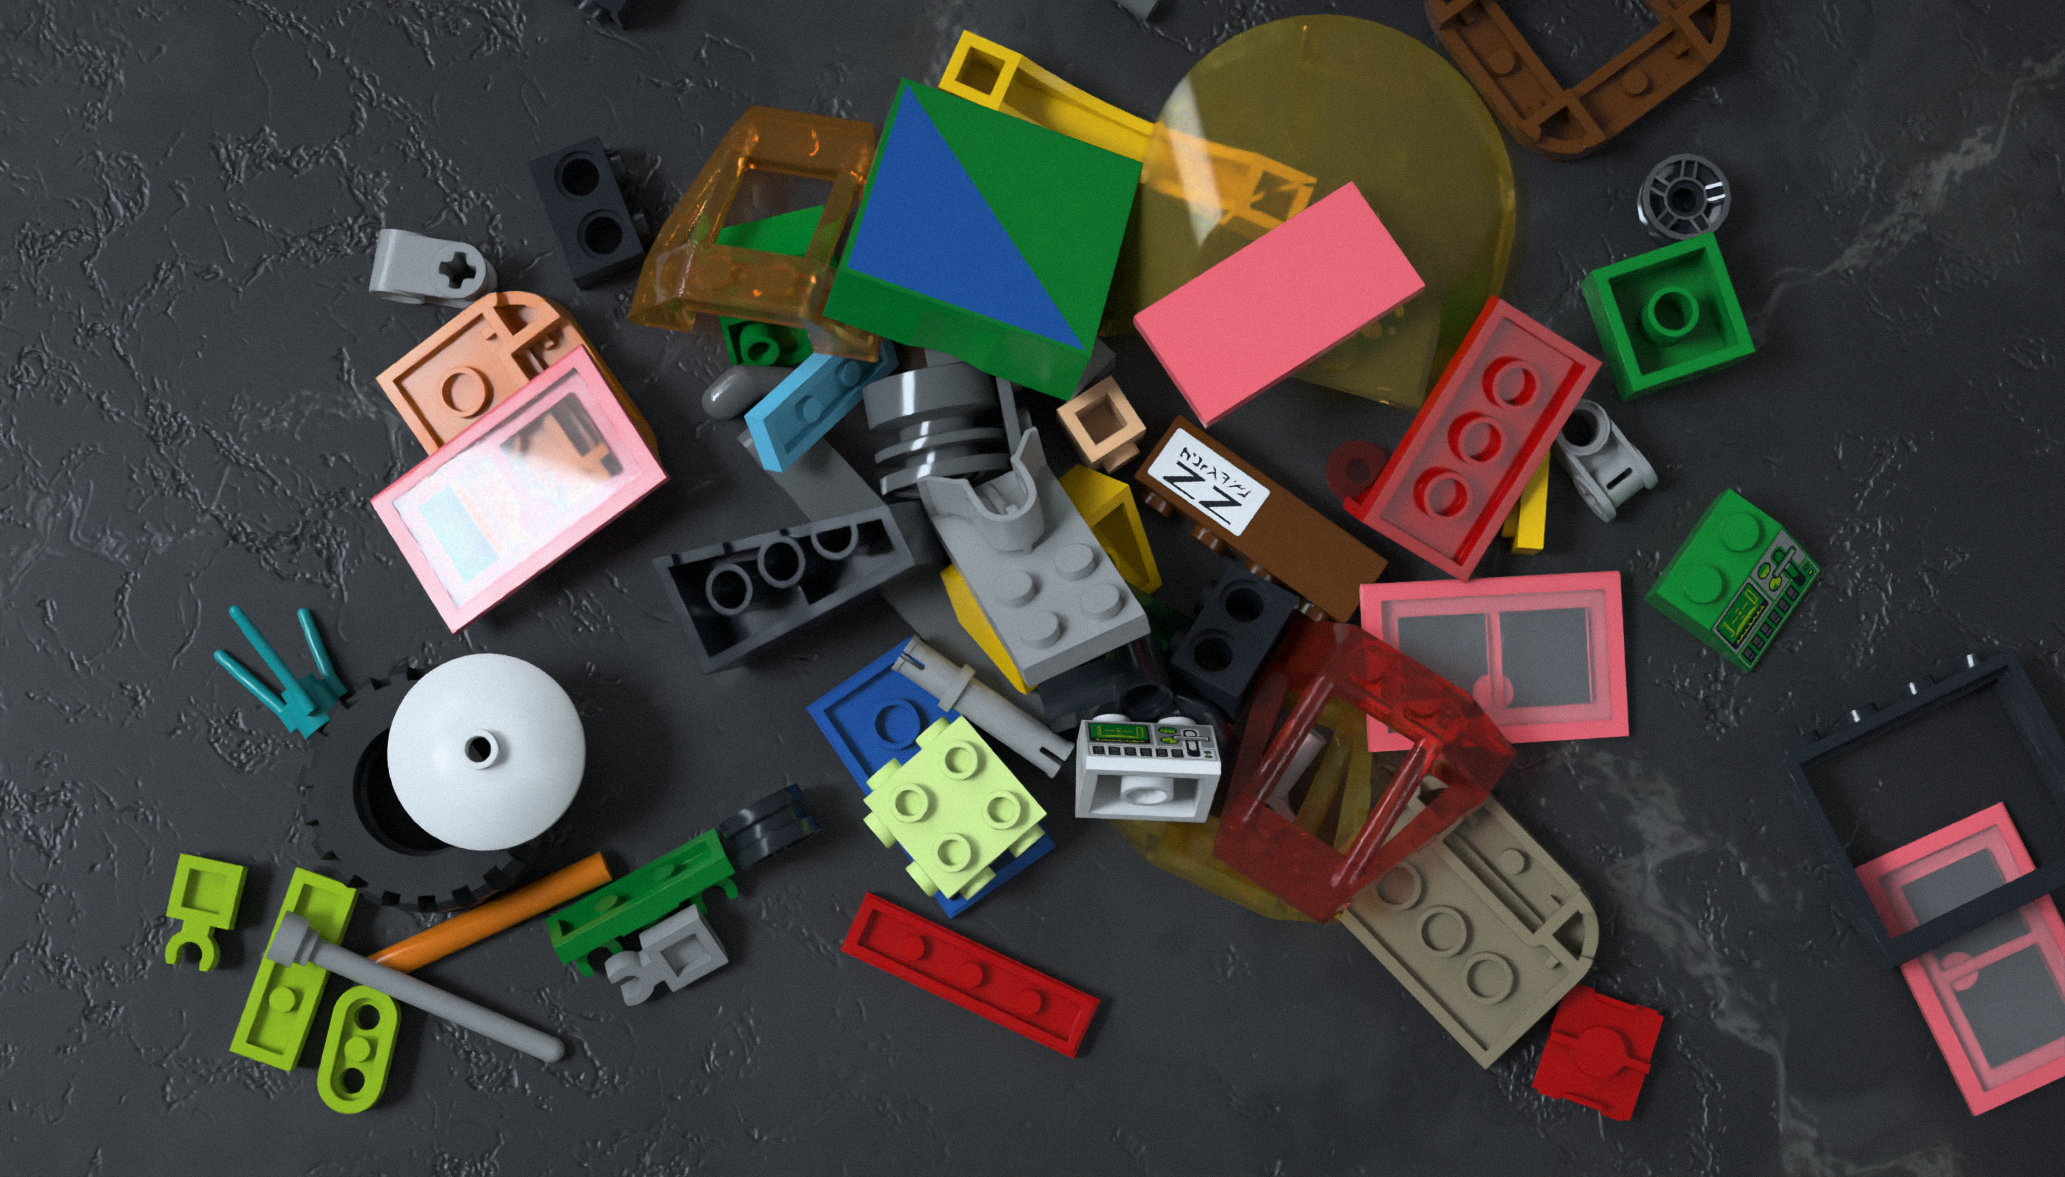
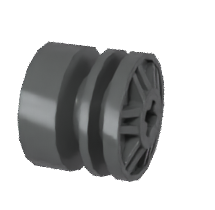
[862,362,1013,501]

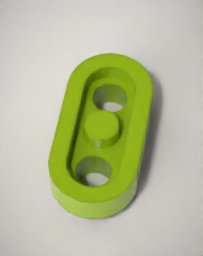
[317,985,401,1114]

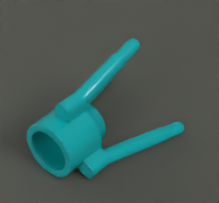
[214,605,349,740]

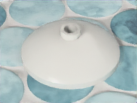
[387,653,586,851]

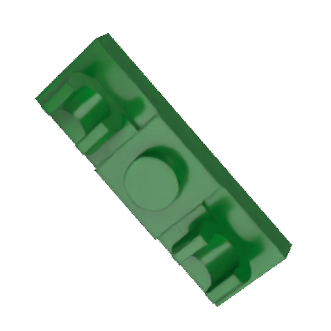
[545,827,738,978]

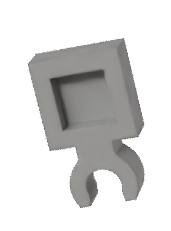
[605,904,729,1006]

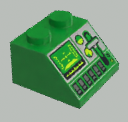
[1643,488,1822,673]

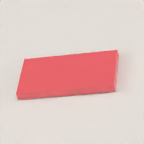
[1133,181,1426,429]

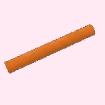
[366,851,613,974]

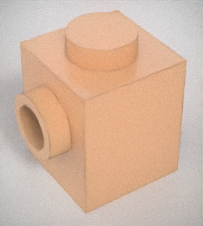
[1056,375,1146,474]

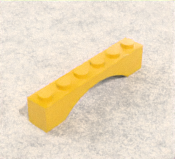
[938,30,1316,241]

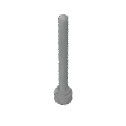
[266,910,565,1063]

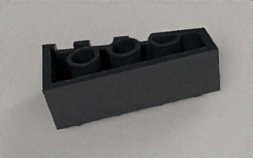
[651,500,947,676]

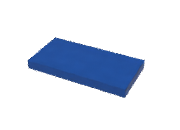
[806,636,1056,919]

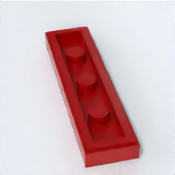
[840,892,1100,1059]

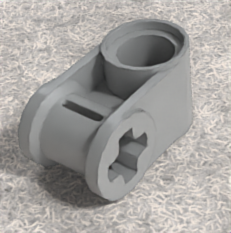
[369,229,498,310]
[1550,399,1659,522]

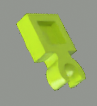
[165,853,249,972]

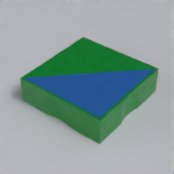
[822,77,1143,402]

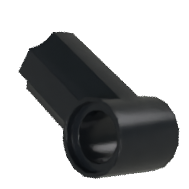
[1038,635,1174,734]

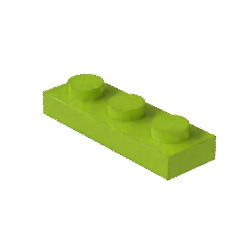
[229,867,360,1072]

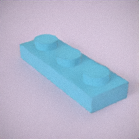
[744,324,899,473]

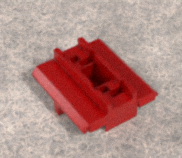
[1531,983,1664,1122]

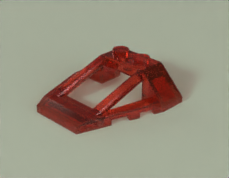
[1212,618,1517,925]

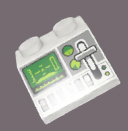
[1075,714,1221,823]

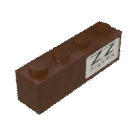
[1133,414,1389,631]

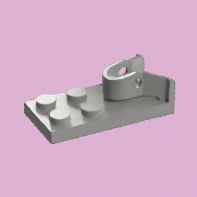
[916,426,1151,688]

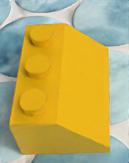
[940,464,1163,695]

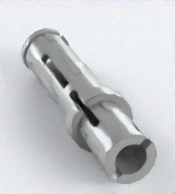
[891,635,1075,778]

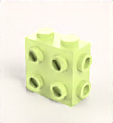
[863,715,1047,901]

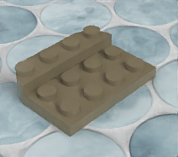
[1304,770,1599,1070]

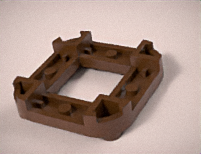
[1423,0,1731,163]

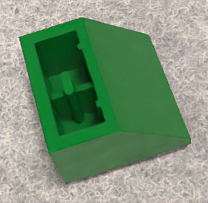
[700,205,845,367]

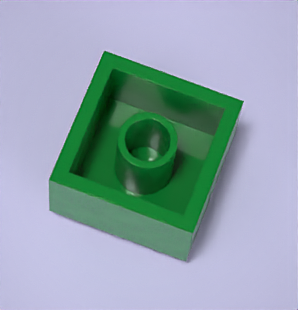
[1580,231,1756,403]

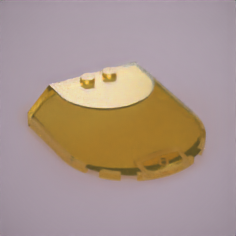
[1097,14,1516,414]

